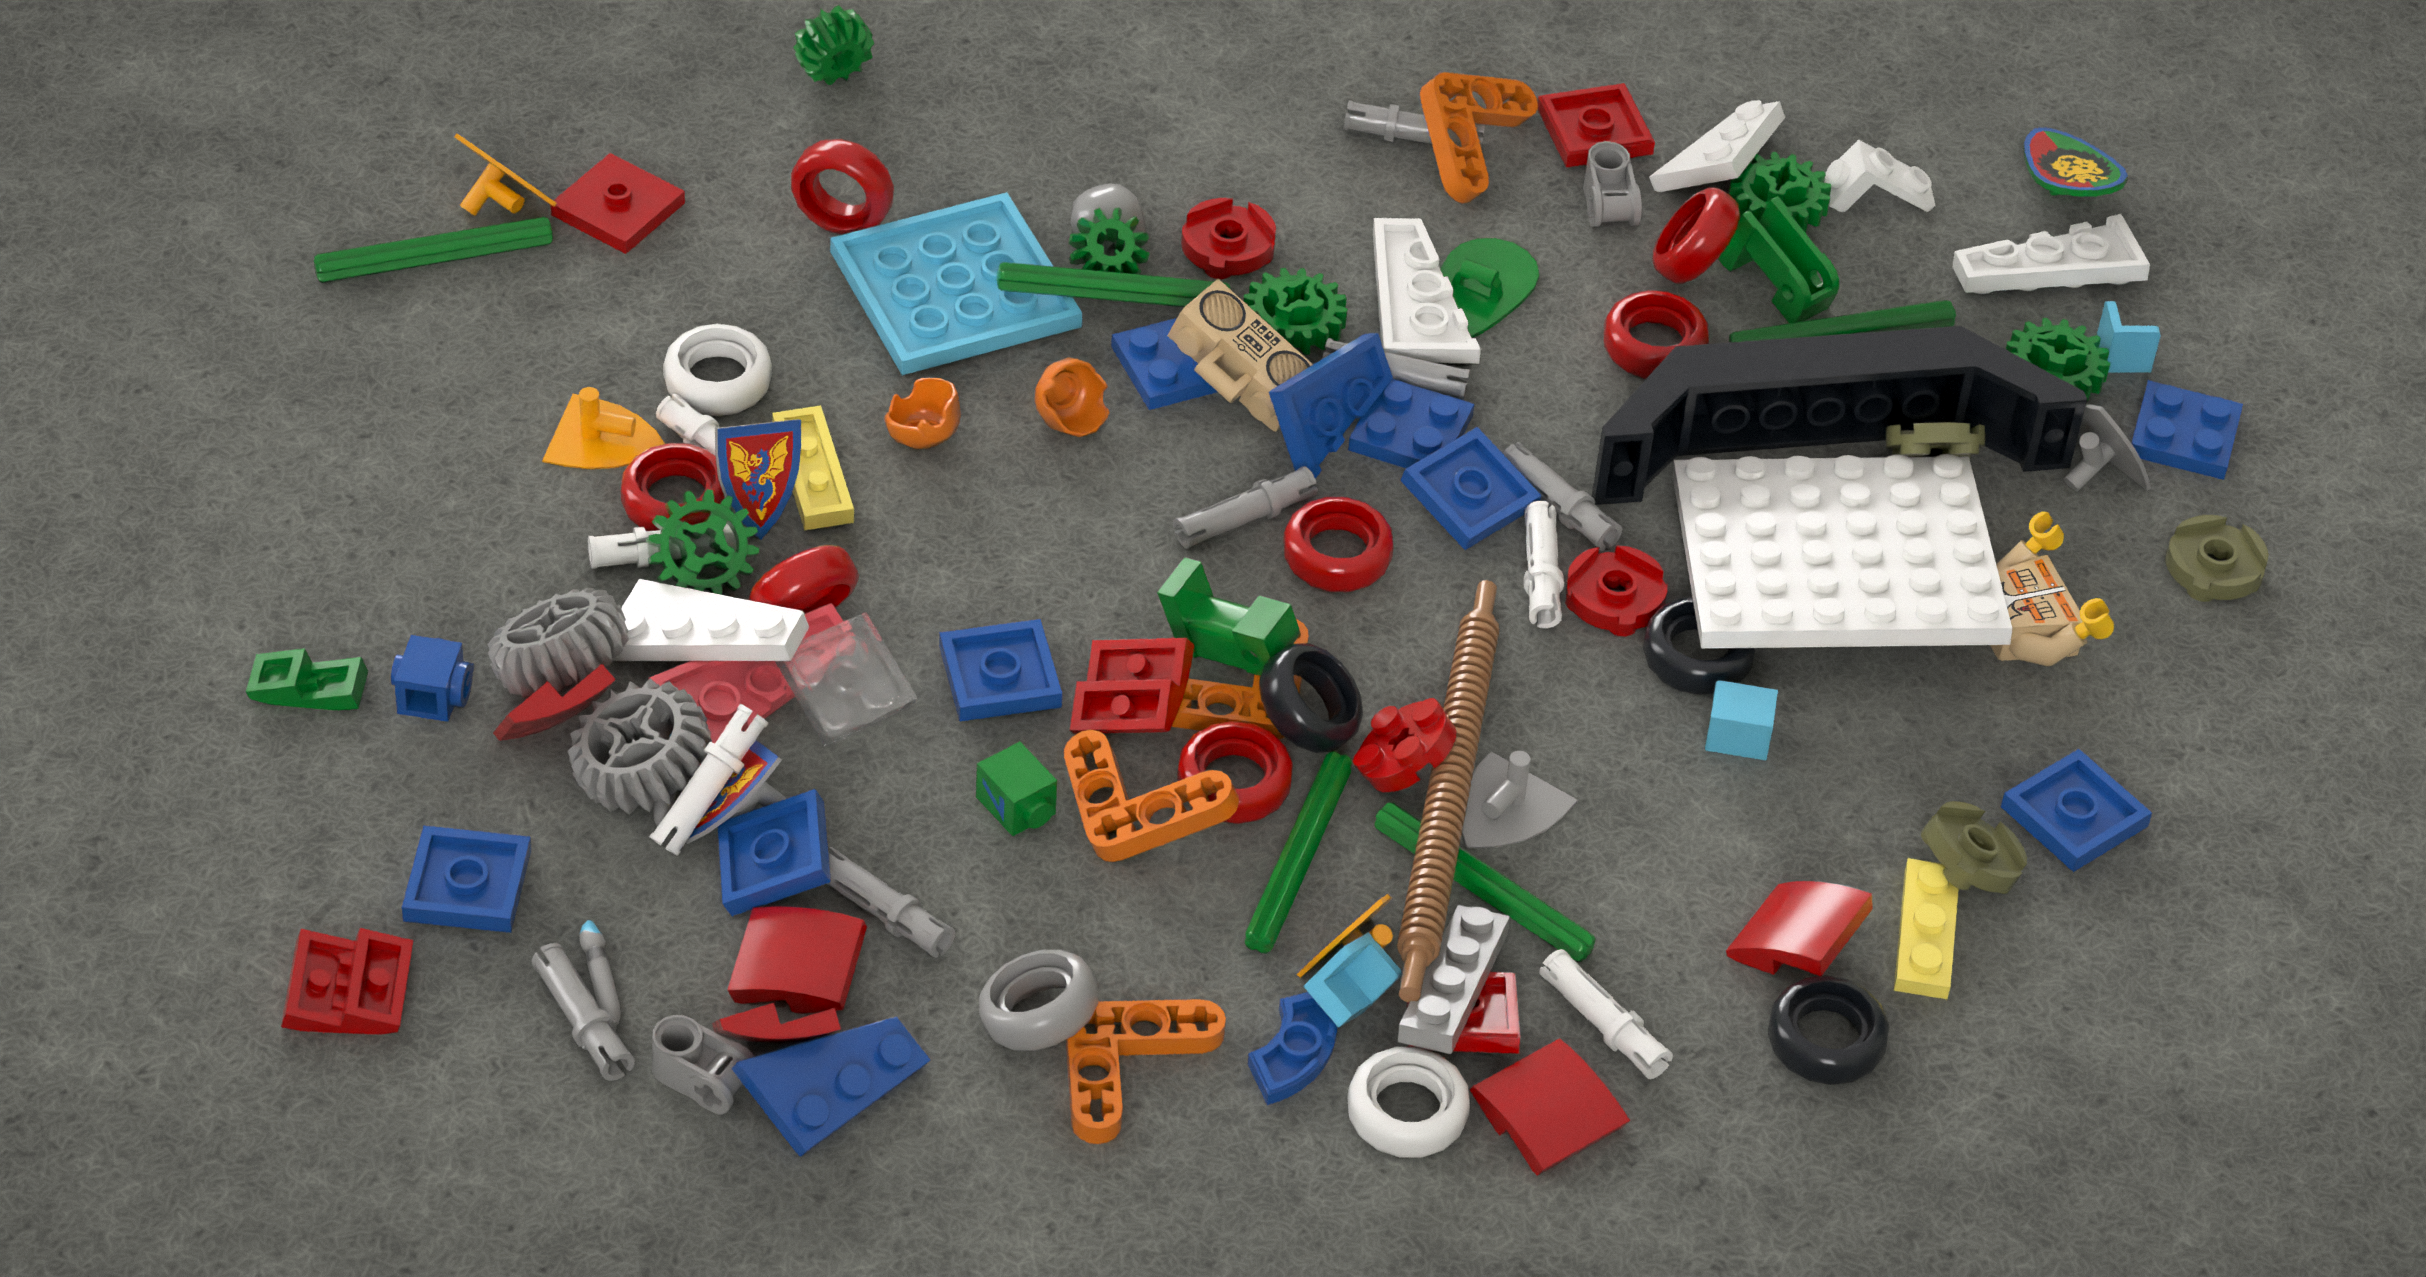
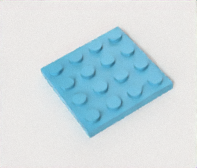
[830,192,1082,375]

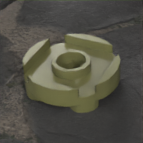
[1886,423,1985,459]
[2165,515,2269,602]
[1921,801,2027,894]

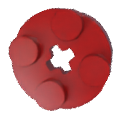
[1181,198,1276,280]
[1565,546,1668,637]
[1353,698,1457,792]

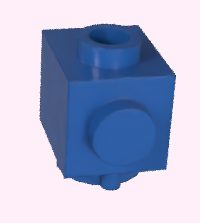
[391,635,474,722]

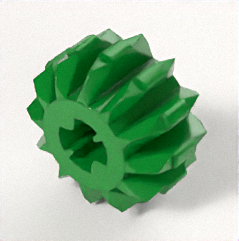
[793,5,874,85]
[1068,207,1150,274]

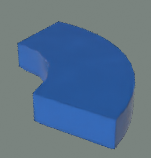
[1247,992,1338,1105]

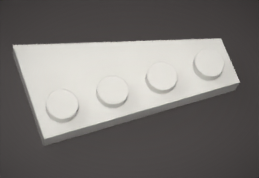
[1952,214,2150,294]
[1373,218,1481,364]
[612,579,809,661]

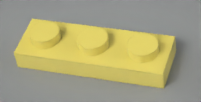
[772,405,854,530]
[1894,858,1959,999]

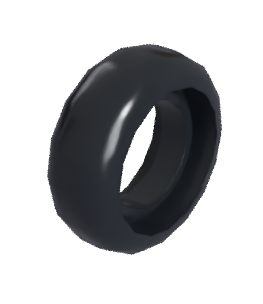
[1643,597,1756,695]
[1259,643,1363,753]
[1768,975,1889,1085]

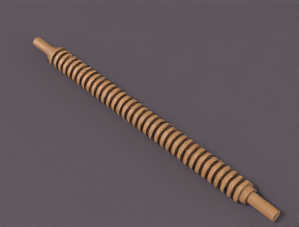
[1397,580,1500,1003]

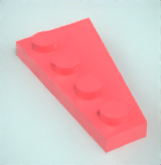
[648,603,857,765]

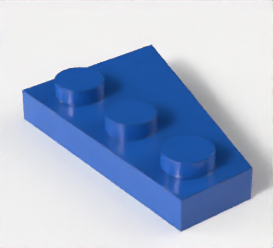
[1269,333,1393,479]
[732,1016,930,1157]

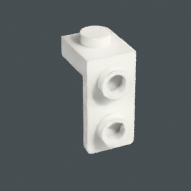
[1824,140,1935,212]

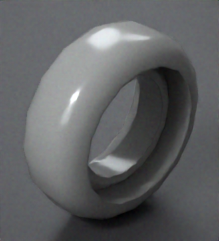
[979,949,1098,1051]

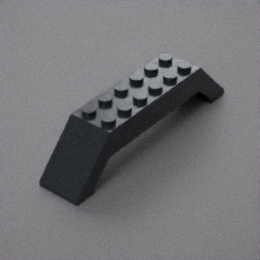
[1592,326,2087,505]

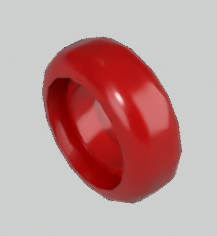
[791,139,894,235]
[1652,188,1740,284]
[1604,290,1709,379]
[621,443,725,532]
[1283,497,1394,592]
[749,545,859,614]
[1177,721,1293,824]

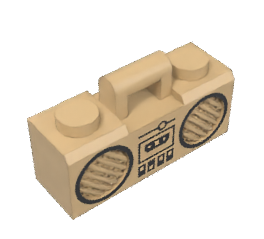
[1167,279,1313,432]

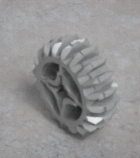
[488,588,629,697]
[567,678,712,815]

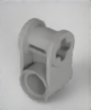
[1583,141,1642,228]
[652,1015,755,1115]

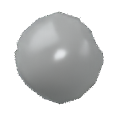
[1070,183,1145,250]

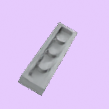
[1398,905,1510,1054]

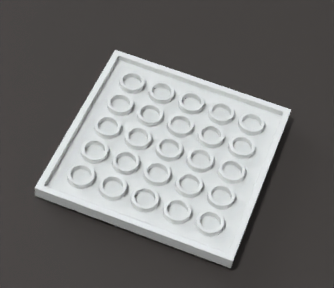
[1673,454,2012,649]

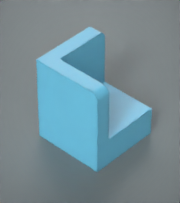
[2096,301,2161,372]
[1705,681,1778,760]
[1303,932,1402,1028]

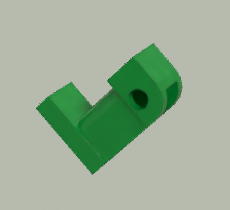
[1718,196,1840,323]
[1157,557,1300,676]

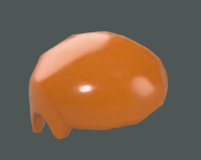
[1035,357,1110,437]
[884,378,961,449]

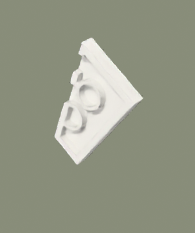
[1649,100,1785,192]

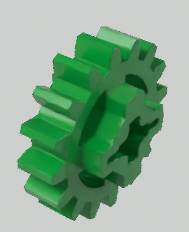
[1729,152,1831,233]
[1243,268,1348,355]
[2005,318,2110,402]
[646,489,759,595]

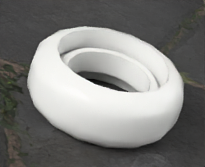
[663,324,772,416]
[1348,1047,1470,1158]

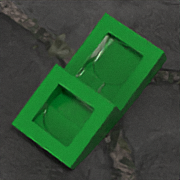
[246,648,368,710]

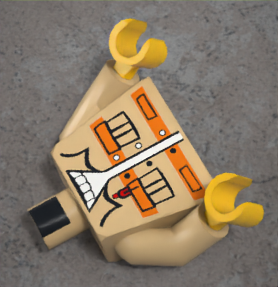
[1990,512,2114,666]

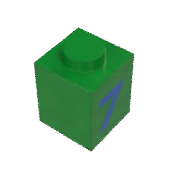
[976,742,1057,837]

